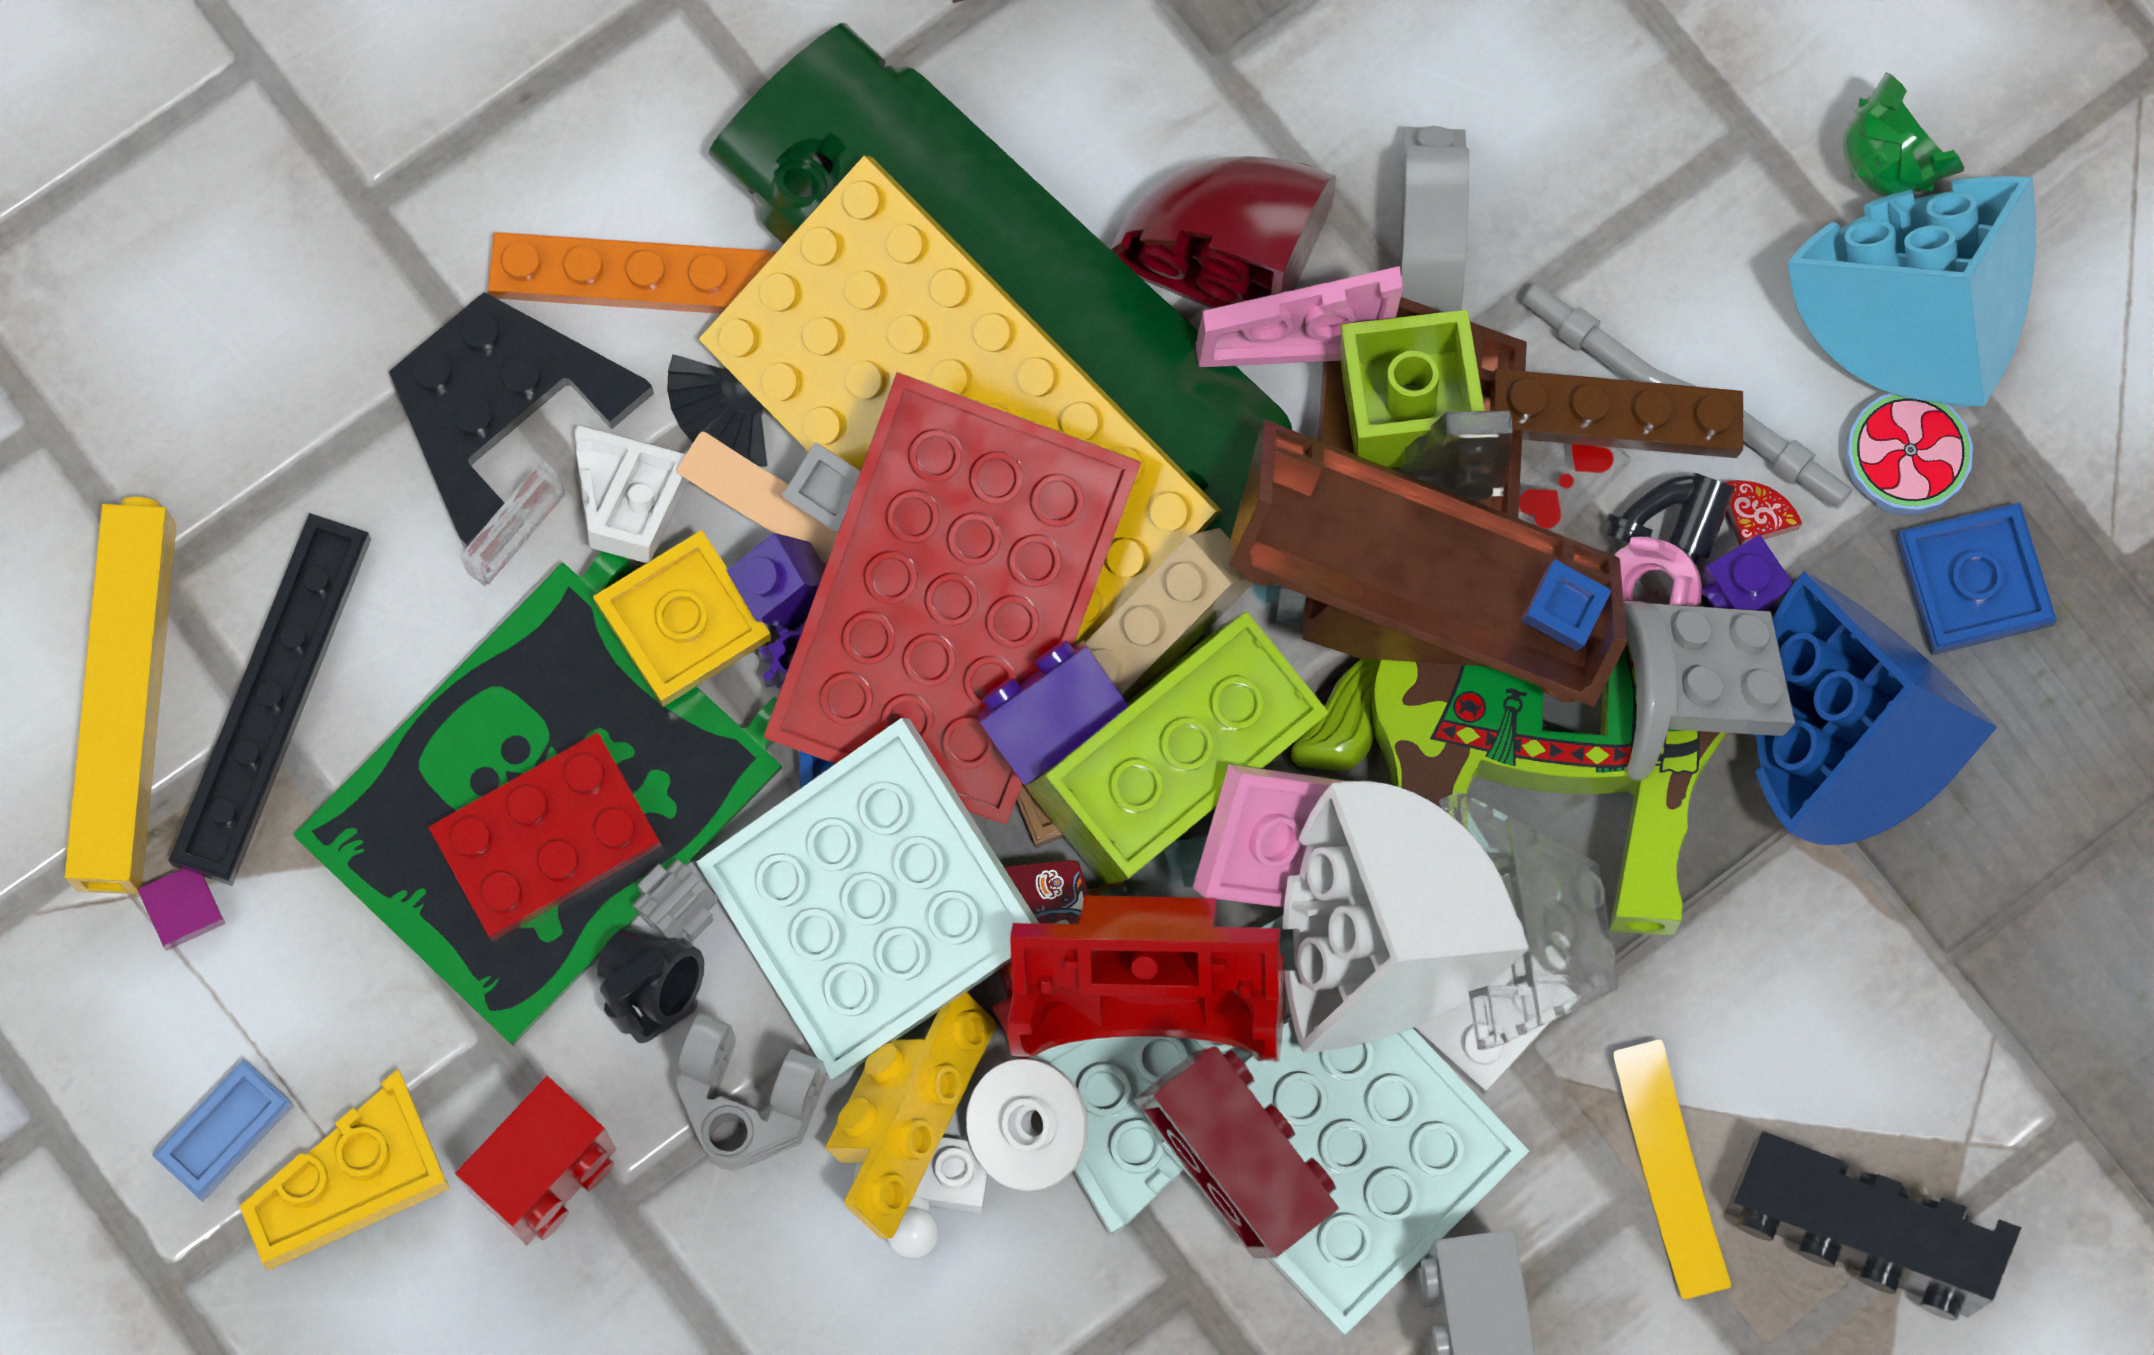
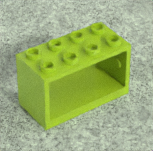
[1024,611,1329,885]

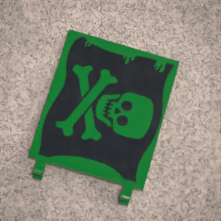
[293,551,782,1046]

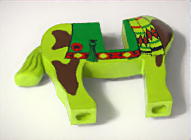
[1291,641,1726,936]

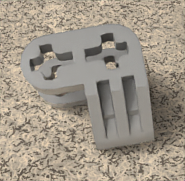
[676,1013,826,1171]

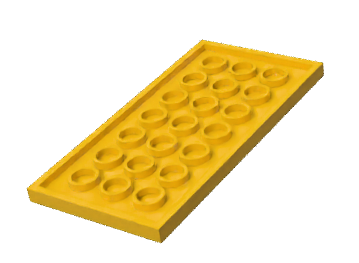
[699,155,1222,647]

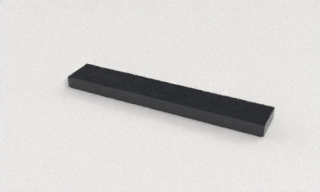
[169,513,371,886]

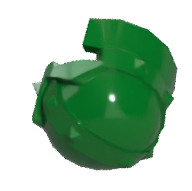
[1843,72,1964,197]

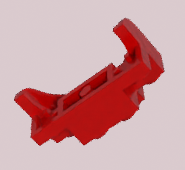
[1007,896,1285,1062]

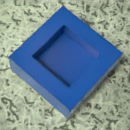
[1520,559,1612,652]

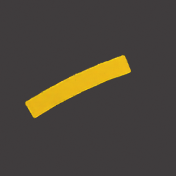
[1614,1040,1731,1300]

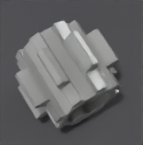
[632,859,718,942]

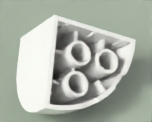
[1283,781,1529,1053]

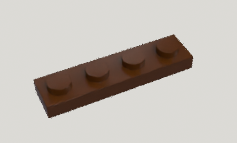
[1489,369,1743,458]

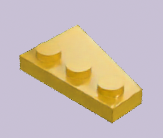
[240,1068,450,1271]

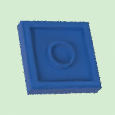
[1896,503,2057,656]

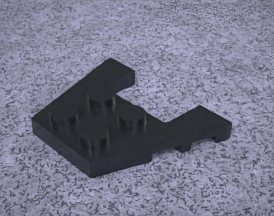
[389,292,654,551]

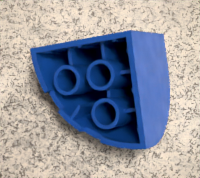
[1751,571,1997,845]

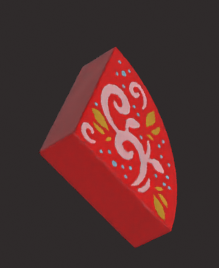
[1724,480,1802,546]

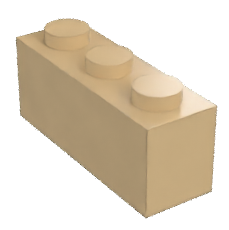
[1086,528,1253,701]

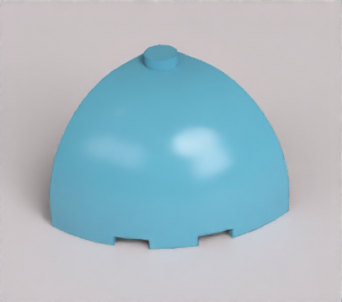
[1788,176,2036,407]

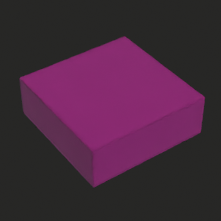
[137,869,226,951]

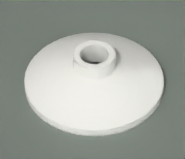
[966,1059,1088,1191]

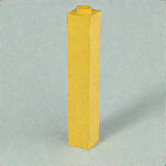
[65,497,177,895]

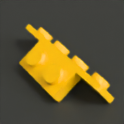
[825,992,996,1239]

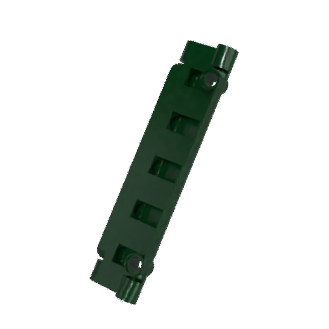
[708,23,1292,540]

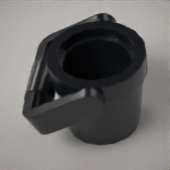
[597,928,705,1043]

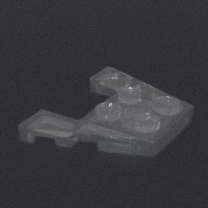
[1439,793,1619,1050]

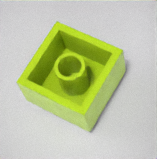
[1340,309,1487,468]

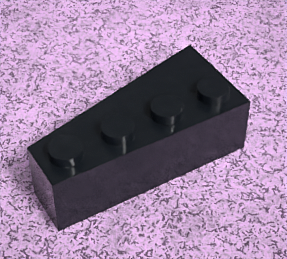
[1724,1131,2022,1321]

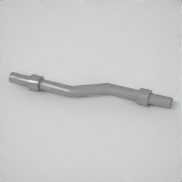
[1522,283,1853,509]

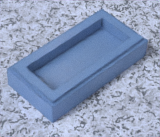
[152,1059,294,1202]

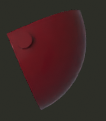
[1109,156,1336,309]

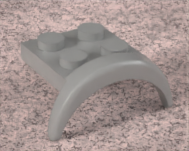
[1624,601,1795,780]

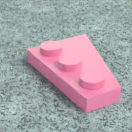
[1196,266,1403,367]

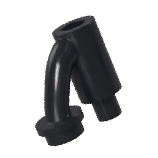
[1606,472,1735,565]

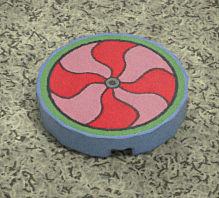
[1845,393,1973,516]

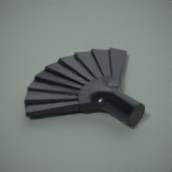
[667,354,768,467]

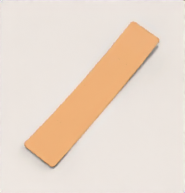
[677,432,837,563]

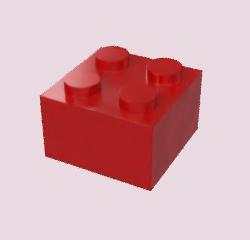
[454,1075,617,1246]

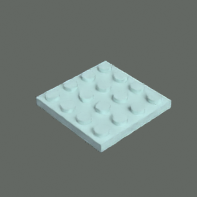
[696,718,1039,1080]
[1159,1015,1529,1335]

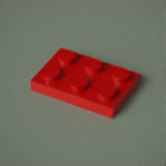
[428,732,662,942]

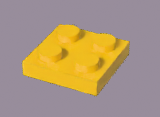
[593,530,771,707]

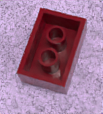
[1133,1046,1339,1258]

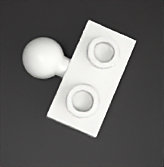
[853,1137,988,1259]

